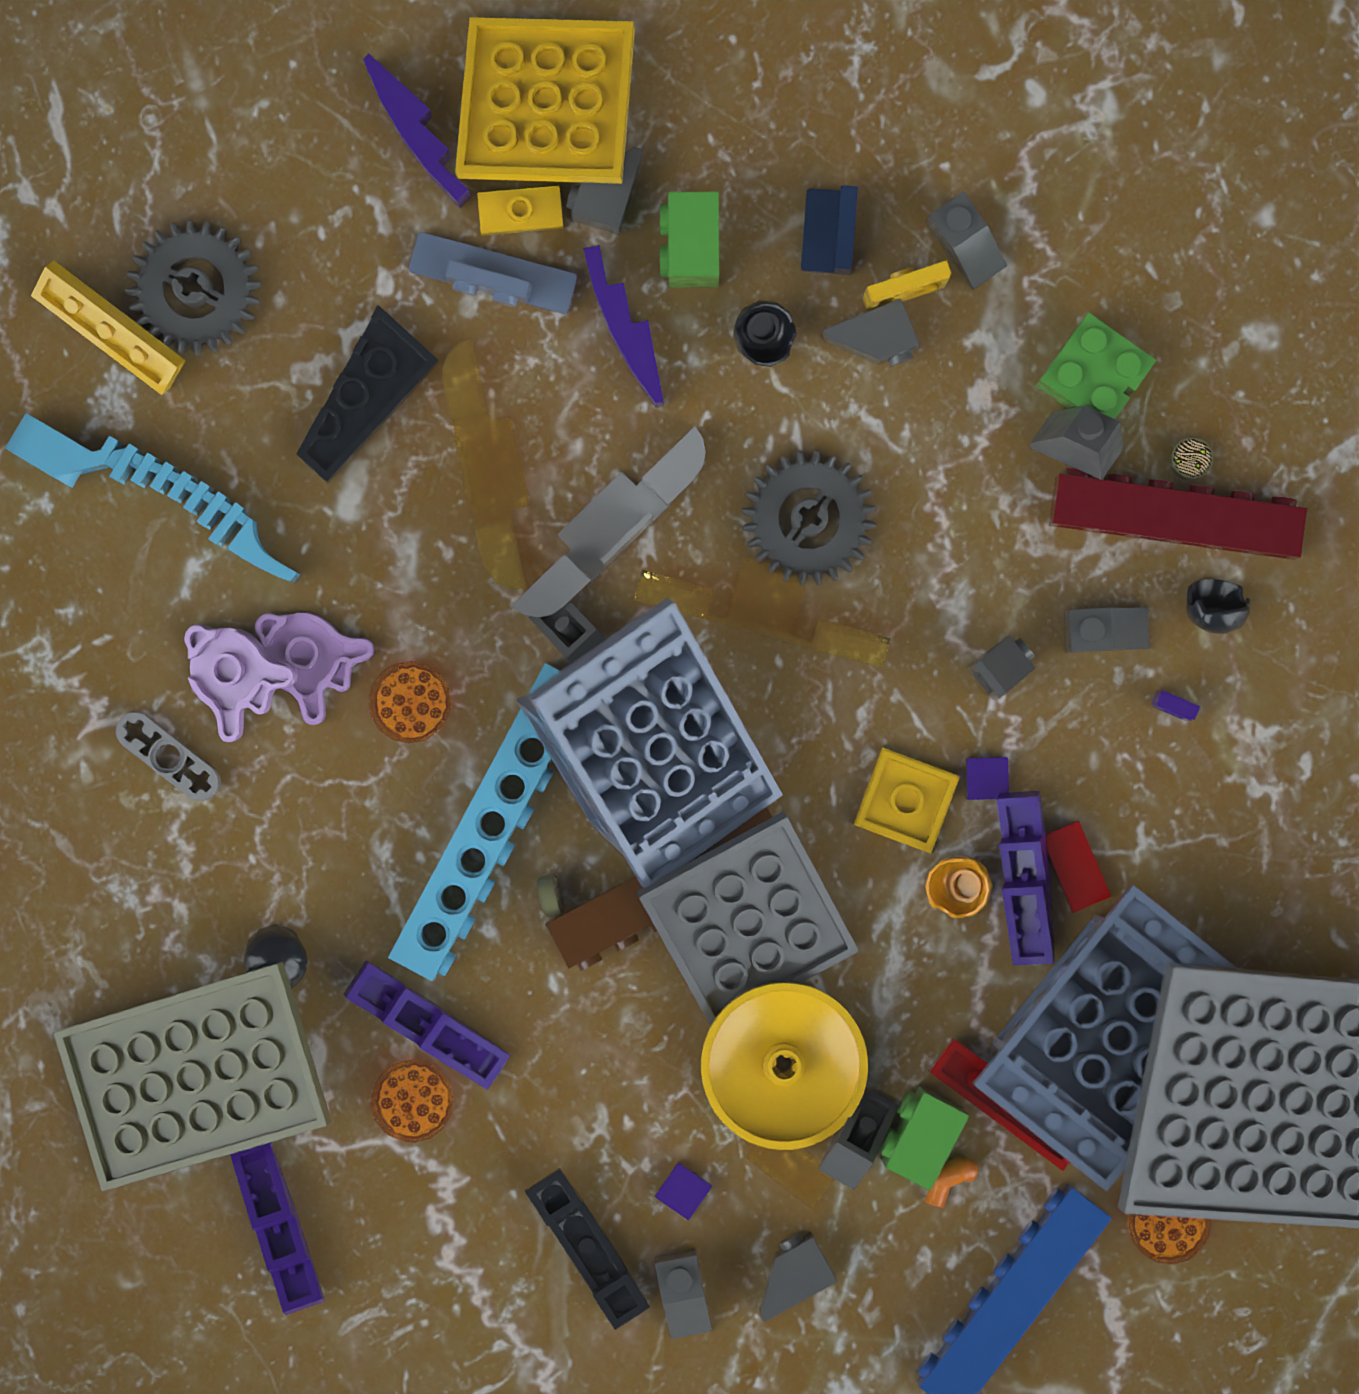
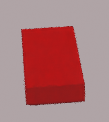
[1045,820,1111,913]

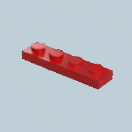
[928,1038,1070,1171]

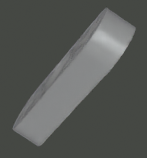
[116,712,221,801]

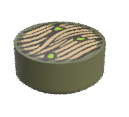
[1170,438,1213,480]
[537,874,564,917]

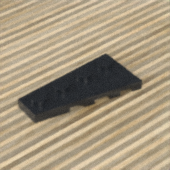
[296,305,440,483]

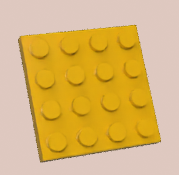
[455,17,635,184]

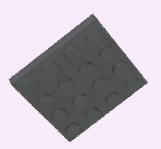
[636,811,859,1026]

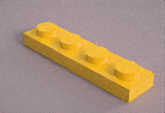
[31,261,186,395]

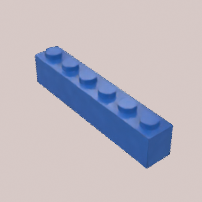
[917,1183,1112,1394]

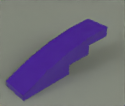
[363,53,471,208]
[583,245,664,408]
[996,791,1055,965]
[343,960,510,1090]
[230,1142,325,1315]

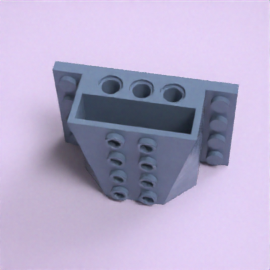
[516,597,783,888]
[973,884,1238,1191]

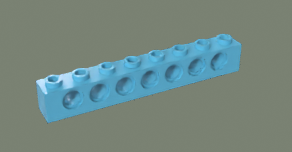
[388,663,561,981]

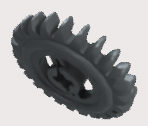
[125,220,262,356]
[741,450,877,586]

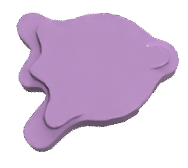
[255,612,375,725]
[184,624,298,742]

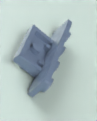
[409,232,577,314]

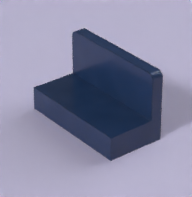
[801,185,858,275]

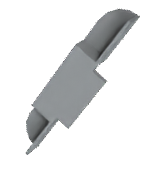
[511,426,706,618]

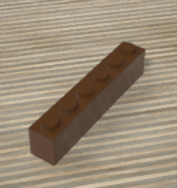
[545,807,772,971]

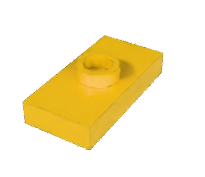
[477,186,564,236]

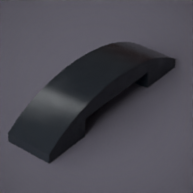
[525,1168,650,1330]

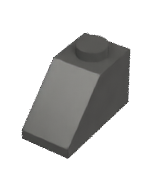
[566,147,643,235]
[926,191,1007,290]
[822,298,920,367]
[1030,405,1123,480]
[528,602,606,664]
[1064,607,1150,653]
[967,635,1035,700]
[818,1087,899,1190]
[759,1231,837,1322]
[655,1248,712,1339]

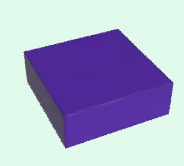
[1151,690,1200,722]
[965,757,1009,800]
[655,1161,712,1221]

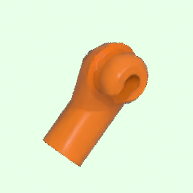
[925,1156,979,1208]

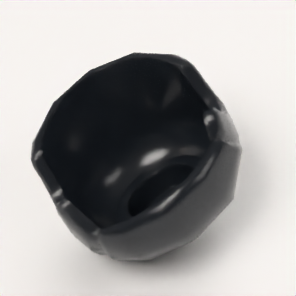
[733,300,797,367]
[1186,579,1250,634]
[244,925,308,989]

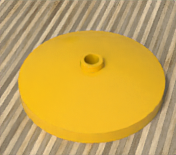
[701,982,868,1150]

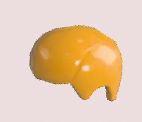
[925,855,993,918]

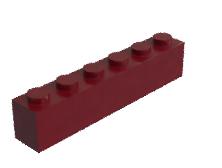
[1049,468,1307,560]

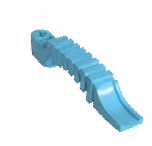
[5,413,300,583]

